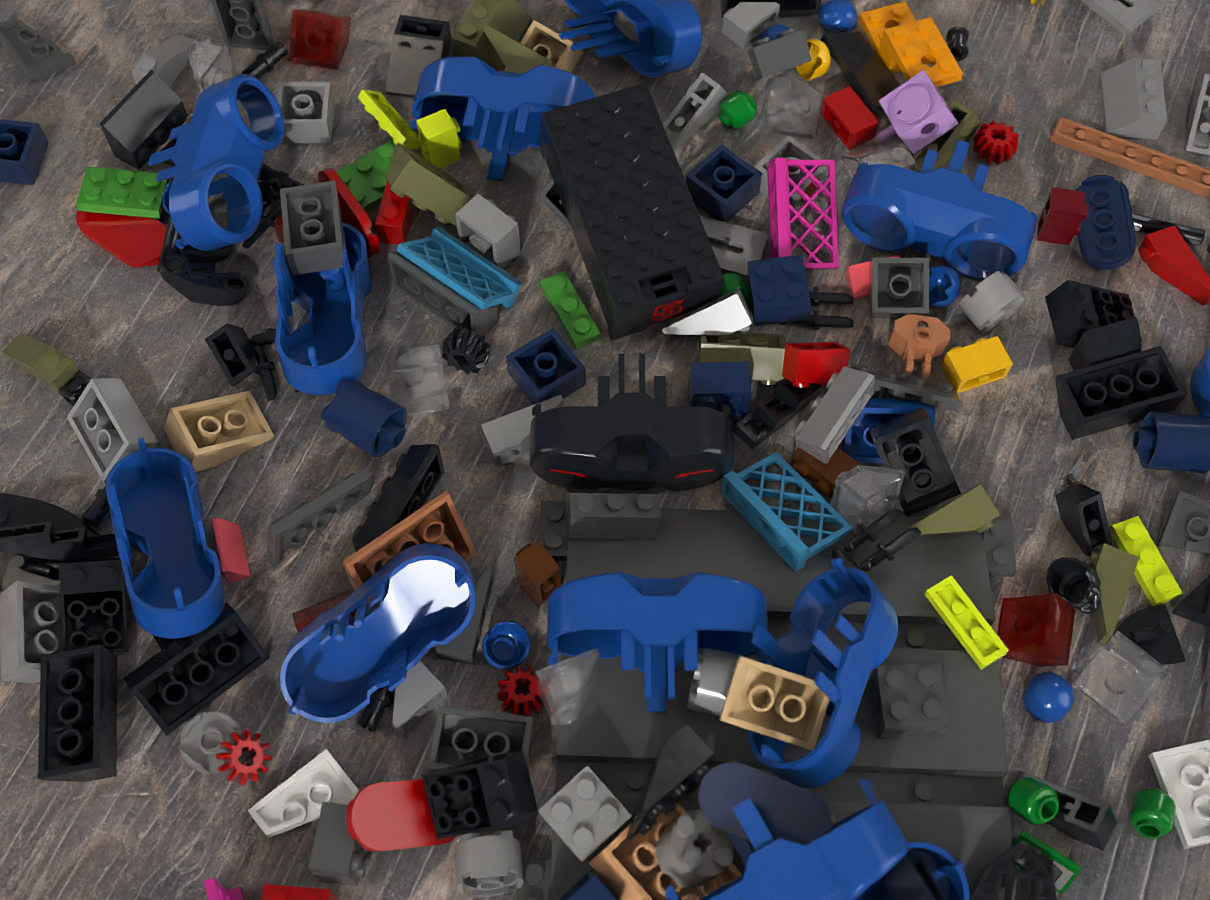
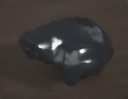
[1046,557,1101,614]

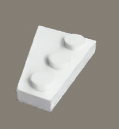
[1149,740,1210,849]
[247,749,359,838]

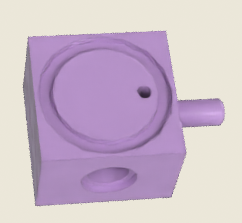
[876,70,959,154]

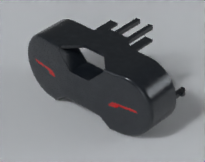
[530,354,734,491]

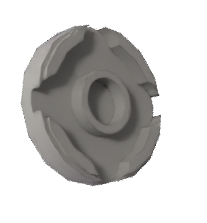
[180,710,242,774]

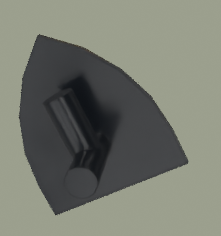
[0,554,67,591]
[1107,604,1186,665]

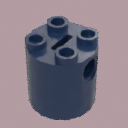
[321,379,407,457]
[1132,411,1210,474]

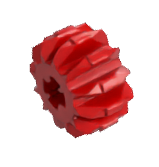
[973,120,1019,166]
[497,664,550,716]
[216,729,272,785]

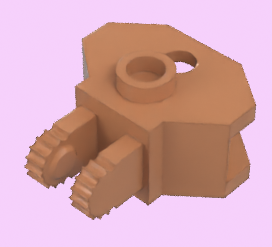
[888,313,951,378]

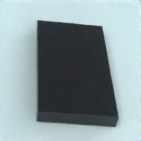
[820,31,900,112]

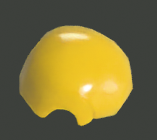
[796,38,831,81]

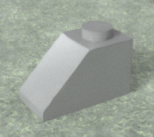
[722,2,780,49]
[392,661,447,737]

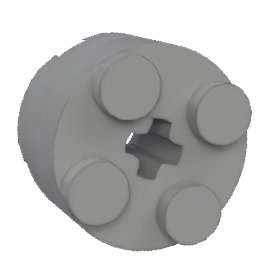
[959,270,1027,335]
[687,647,743,717]
[656,810,734,888]
[455,830,524,897]

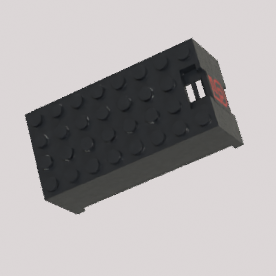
[539,83,725,340]

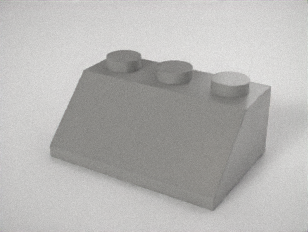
[1100,57,1167,140]
[794,367,875,465]
[67,378,158,482]
[0,580,64,684]

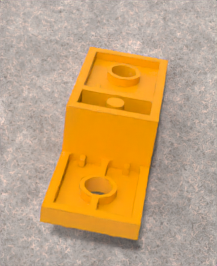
[858,1,963,87]

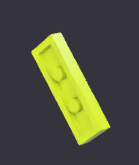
[357,89,420,149]
[1109,516,1183,607]
[924,575,1009,670]

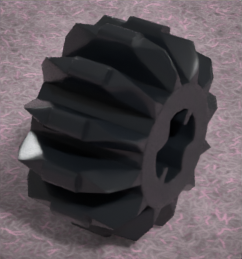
[442,327,490,375]

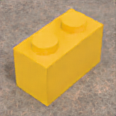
[941,336,1013,393]

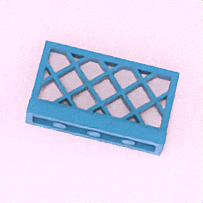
[396,227,523,310]
[721,452,853,572]

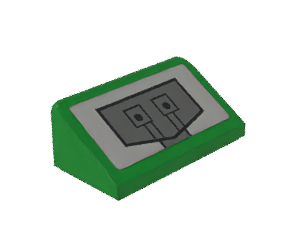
[1012,831,1082,893]

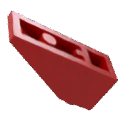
[1138,225,1210,306]

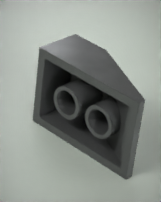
[280,180,347,275]

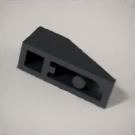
[1006,771,1117,851]

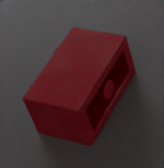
[1037,187,1089,245]

